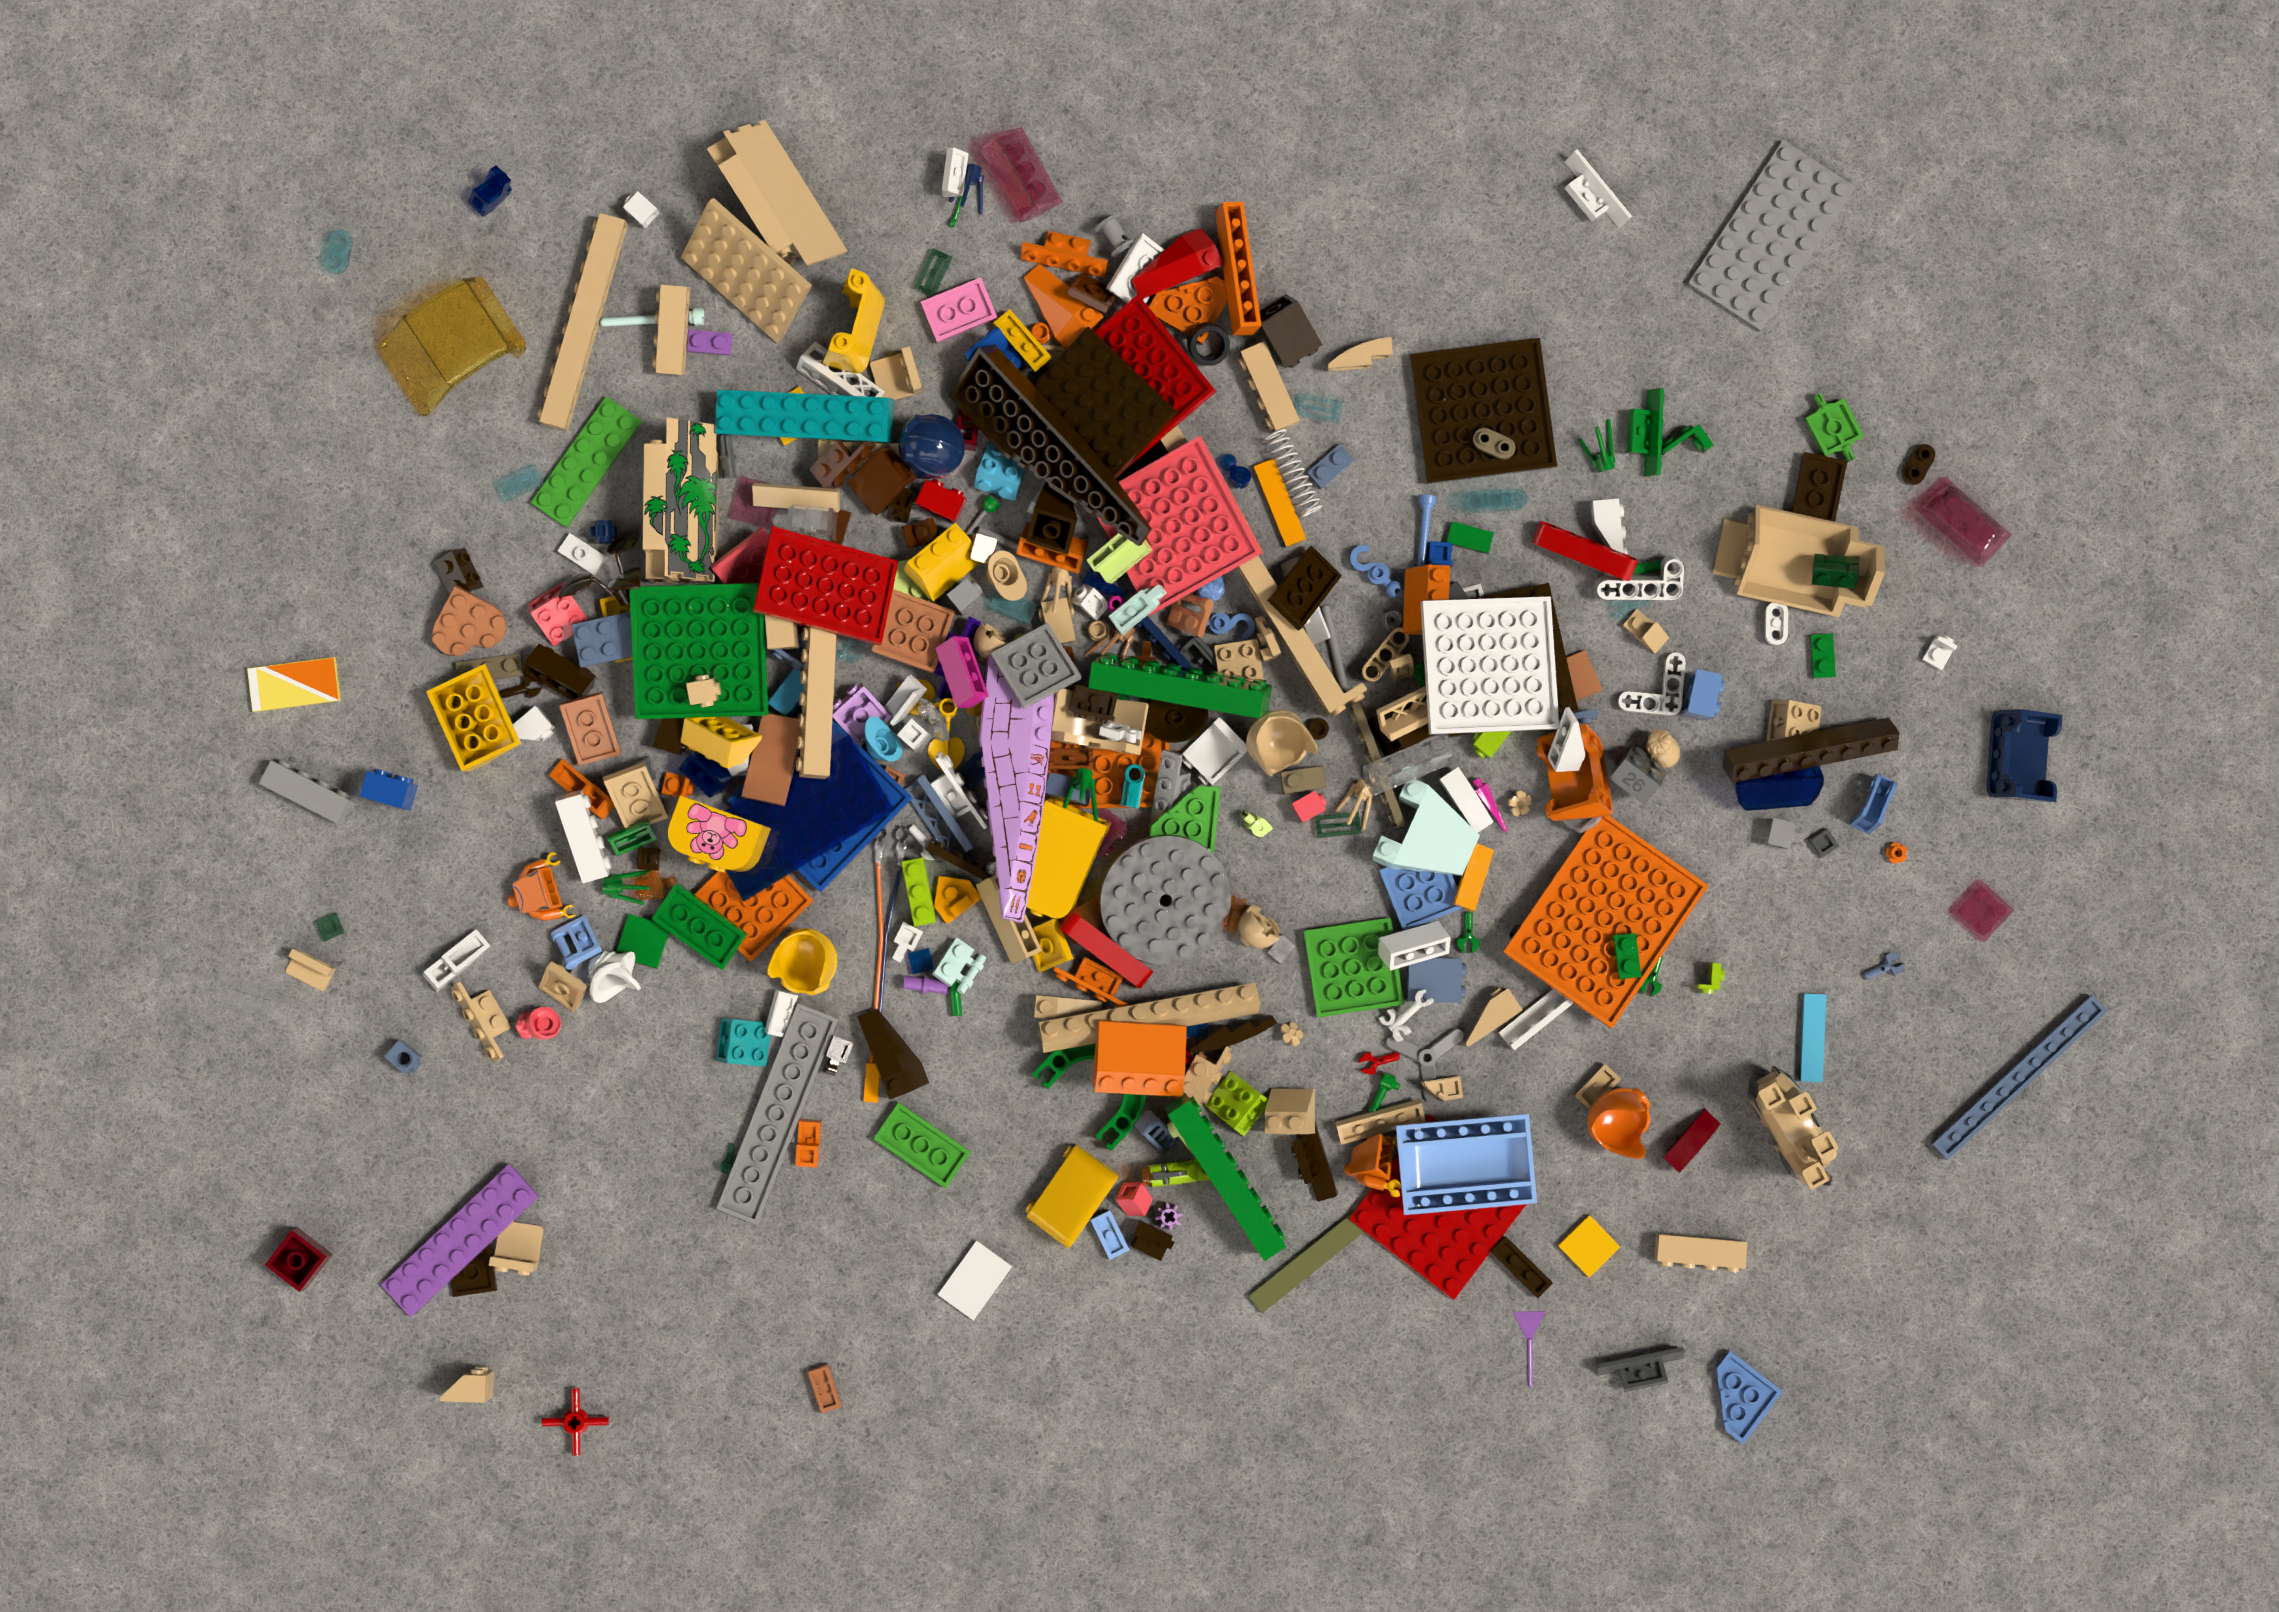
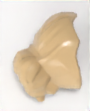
[1645,729,1680,768]

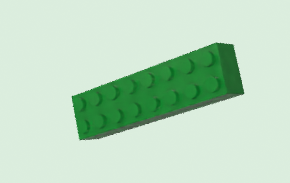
[1088,653,1272,718]
[1164,1093,1287,1262]

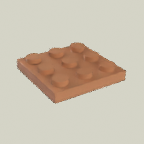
[871,589,955,674]

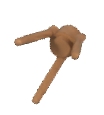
[1084,626,1135,658]

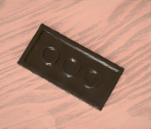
[1267,545,1342,631]

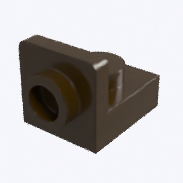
[887,488,917,524]

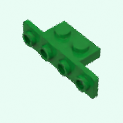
[1627,388,1664,477]

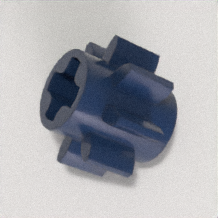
[590,520,617,544]

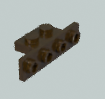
[1291,1122,1338,1202]

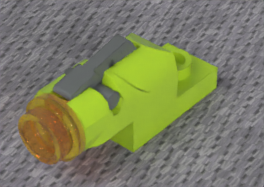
[1141,1159,1210,1187]

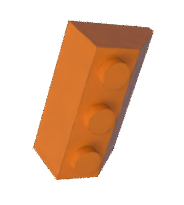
[1402,565,1451,635]

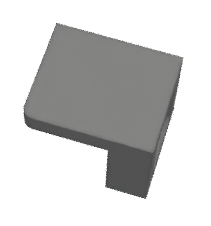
[1767,818,1795,849]

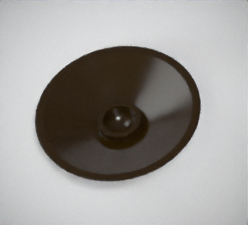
[1145,699,1208,743]

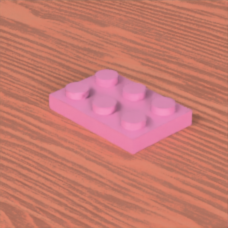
[921,277,998,343]

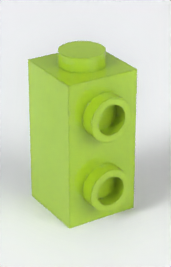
[1472,731,1511,759]

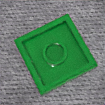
[616,914,670,969]

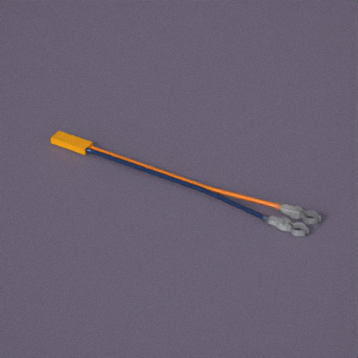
[863,825,909,1103]

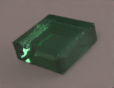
[315,913,345,942]

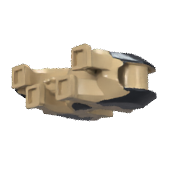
[1748,1066,1838,1189]

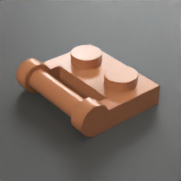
[1166,594,1213,638]

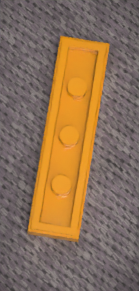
[1253,458,1306,548]

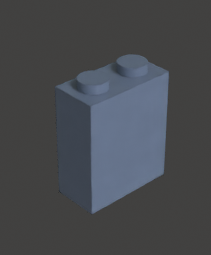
[1407,958,1466,1003]

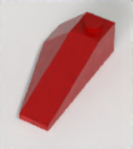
[1131,228,1224,299]

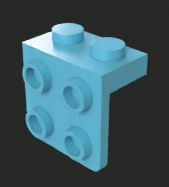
[974,442,1025,501]

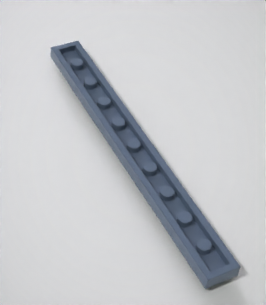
[1931,995,2108,1160]

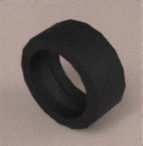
[1187,322,1230,366]

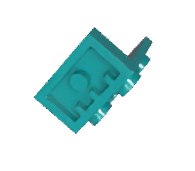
[716,1017,771,1067]

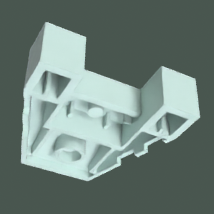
[1373,776,1480,876]

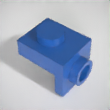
[1428,541,1453,569]

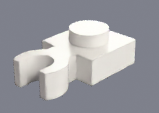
[1099,721,1142,743]

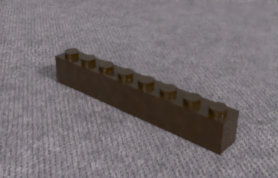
[1722,717,1900,783]

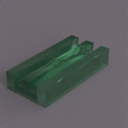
[915,248,953,296]
[1315,812,1361,838]

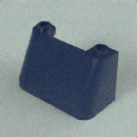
[1986,709,2063,802]

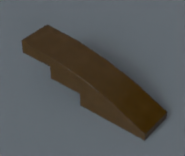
[1189,1016,1277,1054]

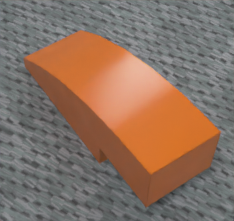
[549,758,615,819]

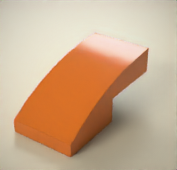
[795,1119,822,1168]

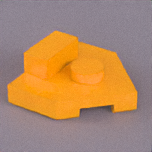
[934,876,982,924]

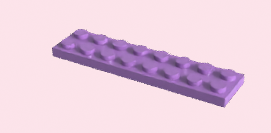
[381,1164,540,1317]

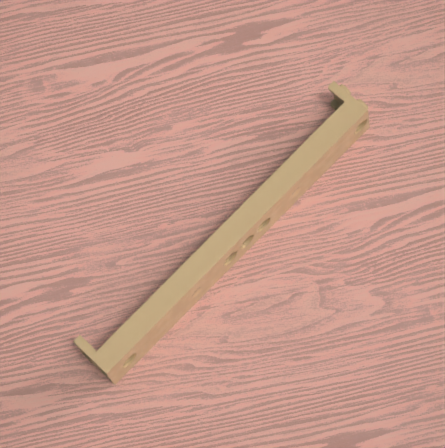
[1158,425,1367,717]

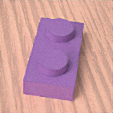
[687,329,733,356]

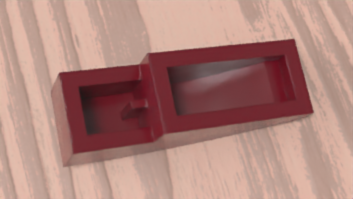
[1661,1109,1721,1173]

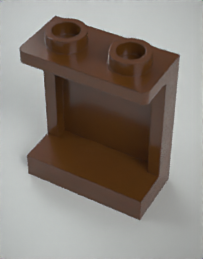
[848,445,917,516]

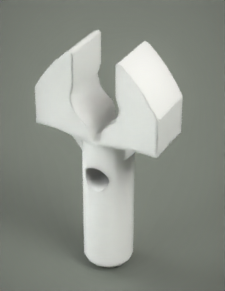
[908,825,938,860]

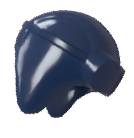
[898,414,965,479]

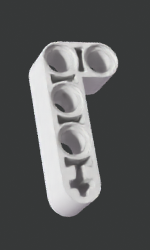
[1595,555,1684,600]

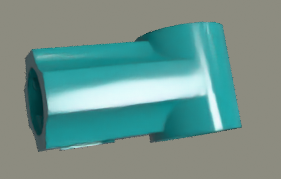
[1120,764,1145,808]

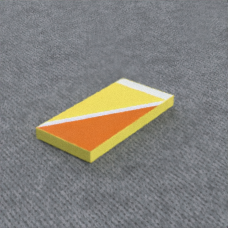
[247,657,341,712]

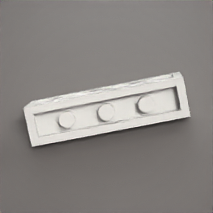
[796,341,885,397]
[1498,989,1573,1050]

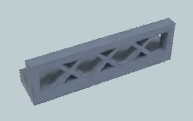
[905,775,974,854]

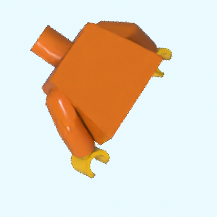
[1344,1134,1401,1197]

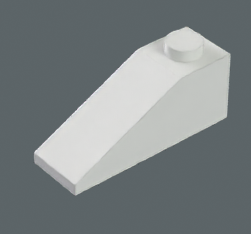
[1547,707,1585,772]

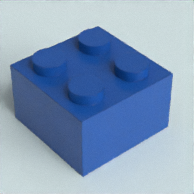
[359,769,418,811]

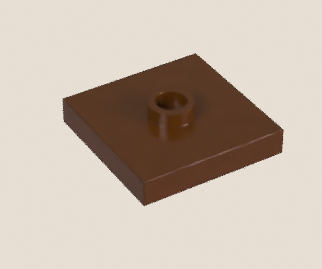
[1067,273,1118,313]

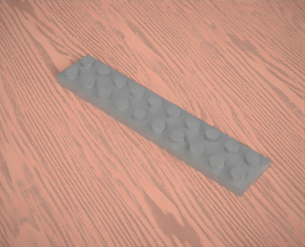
[716,1003,839,1225]

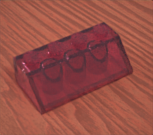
[979,127,1063,223]

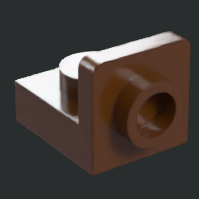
[901,517,939,548]

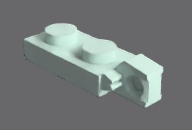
[1109,584,1167,634]

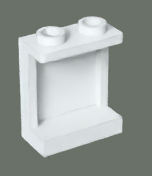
[1181,717,1248,786]

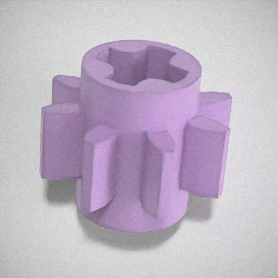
[1156,1202,1183,1230]

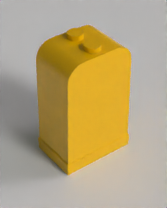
[1026,797,1112,918]

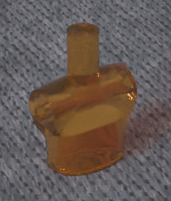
[634,870,677,901]

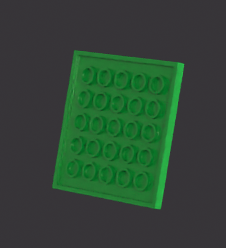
[629,583,769,719]

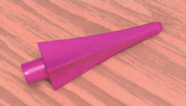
[1472,777,1507,832]

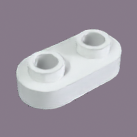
[1764,602,1788,646]

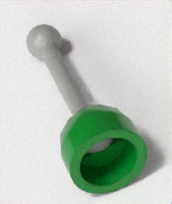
[965,494,1001,537]

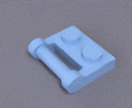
[551,915,602,970]

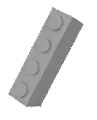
[259,759,353,824]

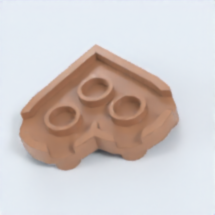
[432,585,507,656]

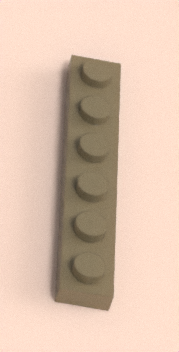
[1349,702,1406,830]

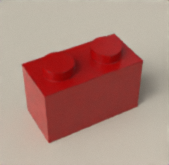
[915,479,967,523]

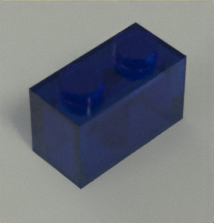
[678,751,734,798]

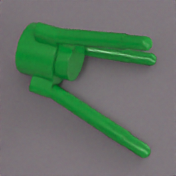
[1578,419,1616,473]
[1062,768,1098,822]
[603,870,652,905]

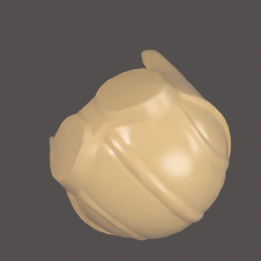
[1246,710,1318,777]

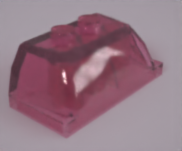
[1916,477,2012,568]

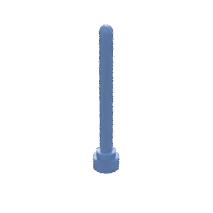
[1417,495,1436,567]

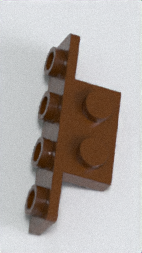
[809,440,876,489]

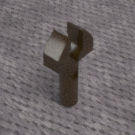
[500,676,543,698]

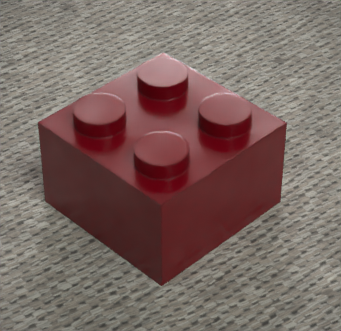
[265,1228,333,1292]

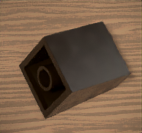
[1258,294,1322,368]
[1026,481,1078,555]
[1367,695,1435,760]

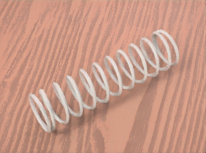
[1265,429,1323,517]

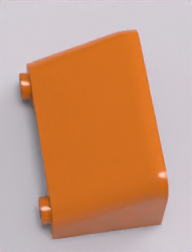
[1536,723,1613,821]

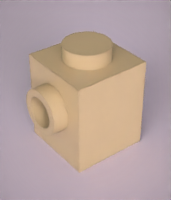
[686,674,721,707]

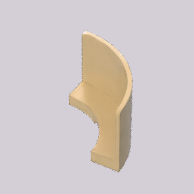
[1051,689,1149,755]

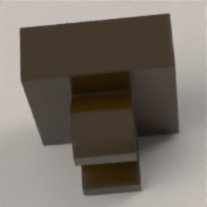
[636,847,661,871]

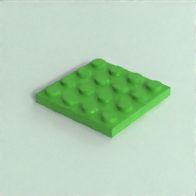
[1304,918,1404,1018]

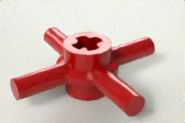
[542,1388,610,1456]

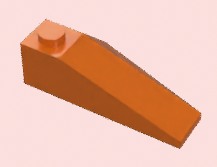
[1024,264,1104,350]

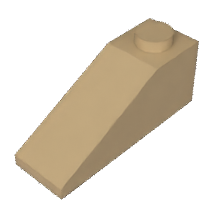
[1464,987,1523,1047]
[1034,995,1102,1019]

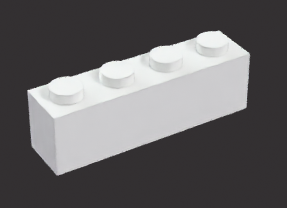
[555,789,612,883]

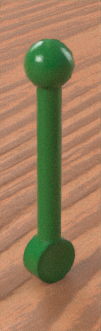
[950,185,965,227]

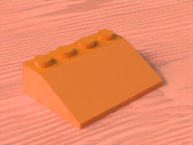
[1091,1020,1187,1097]

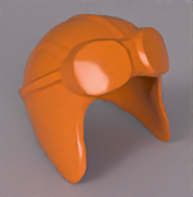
[1587,1087,1650,1159]

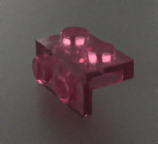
[1096,808,1127,859]

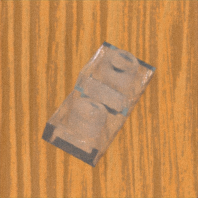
[918,697,950,742]

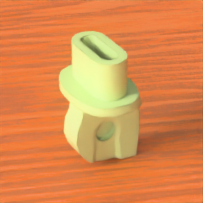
[1240,809,1273,837]

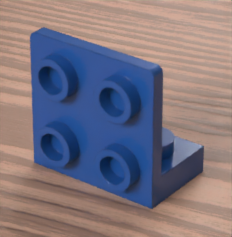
[964,327,1025,369]

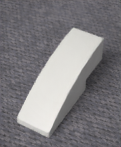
[1439,767,1493,833]
[423,929,490,992]

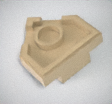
[1255,615,1281,663]

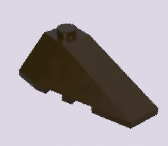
[857,1009,929,1100]

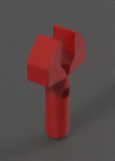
[1358,1052,1400,1075]

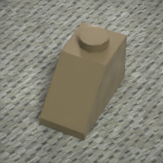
[1280,766,1327,795]

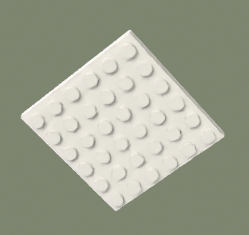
[1421,597,1559,735]

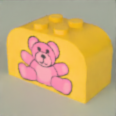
[668,796,771,873]

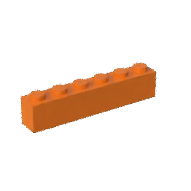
[1215,202,1261,336]

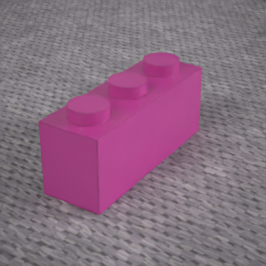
[936,636,989,708]

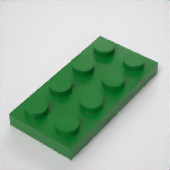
[652,883,748,970]

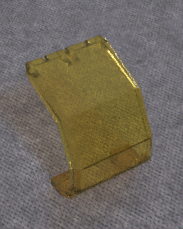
[377,276,526,416]

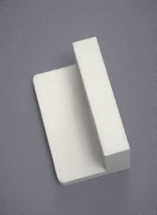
[942,148,969,197]
[884,675,927,726]

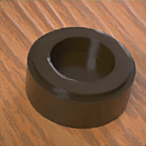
[1307,718,1329,740]

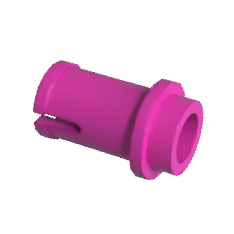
[1108,596,1125,612]

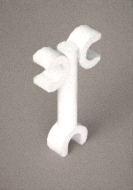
[1379,989,1434,1042]

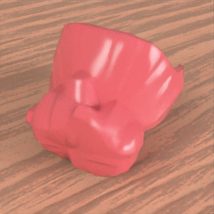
[515,1007,562,1040]

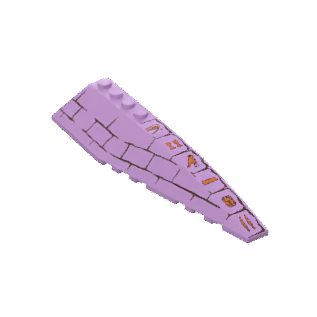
[979,655,1055,923]

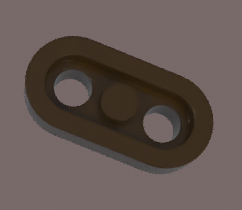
[1902,444,1935,486]

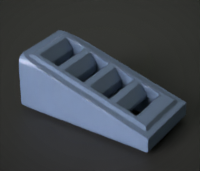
[1134,1110,1178,1154]

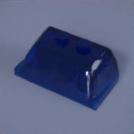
[1733,766,1824,811]

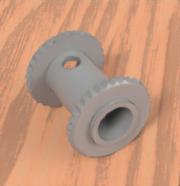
[1095,213,1136,257]

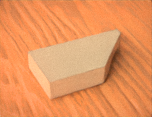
[1421,1076,1463,1101]

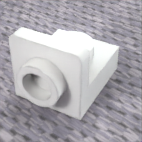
[1071,584,1108,621]
[1922,635,1957,671]

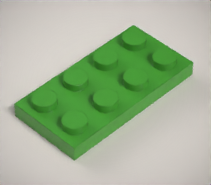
[873,1102,971,1188]

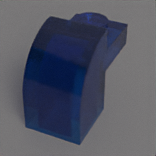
[468,165,512,217]

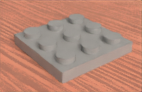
[990,623,1081,710]

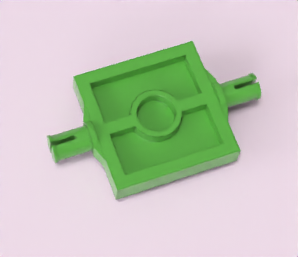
[1804,393,1865,463]

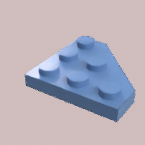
[1715,1350,1783,1444]

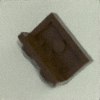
[434,548,483,595]
[1069,683,1118,723]

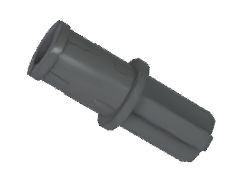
[719,435,737,479]

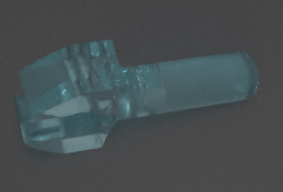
[1609,600,1651,620]
[835,640,864,664]

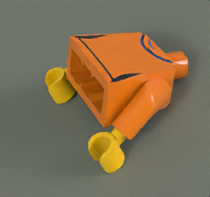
[507,852,576,921]

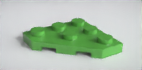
[1149,785,1221,853]

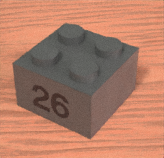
[1610,746,1667,805]

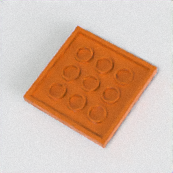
[695,849,814,962]

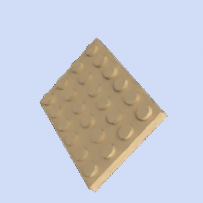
[681,198,812,343]

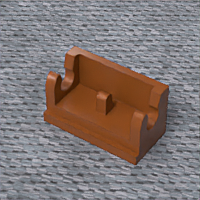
[1049,748,1093,770]

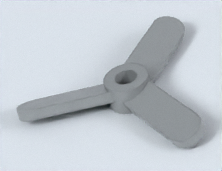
[1386,1028,1464,1102]

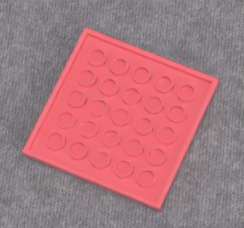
[1097,436,1263,616]

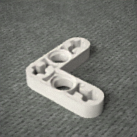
[1617,652,1686,716]

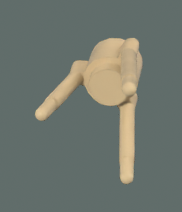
[1039,567,1074,615]
[1335,779,1375,830]

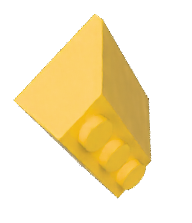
[904,523,981,603]
[681,717,762,768]

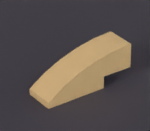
[1327,337,1393,372]

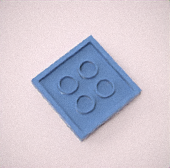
[1379,867,1462,931]

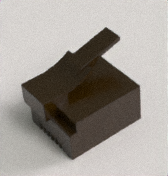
[1130,1220,1174,1261]

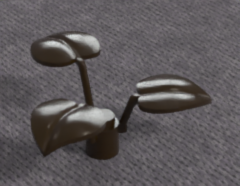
[559,532,642,606]

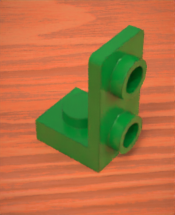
[1661,424,1714,455]

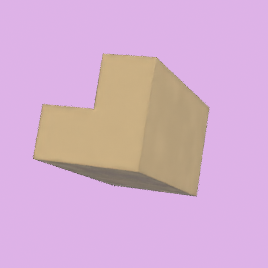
[765,615,799,650]

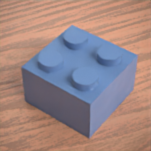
[1681,669,1725,721]

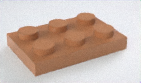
[559,692,621,766]

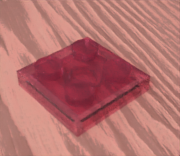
[1950,880,2014,942]

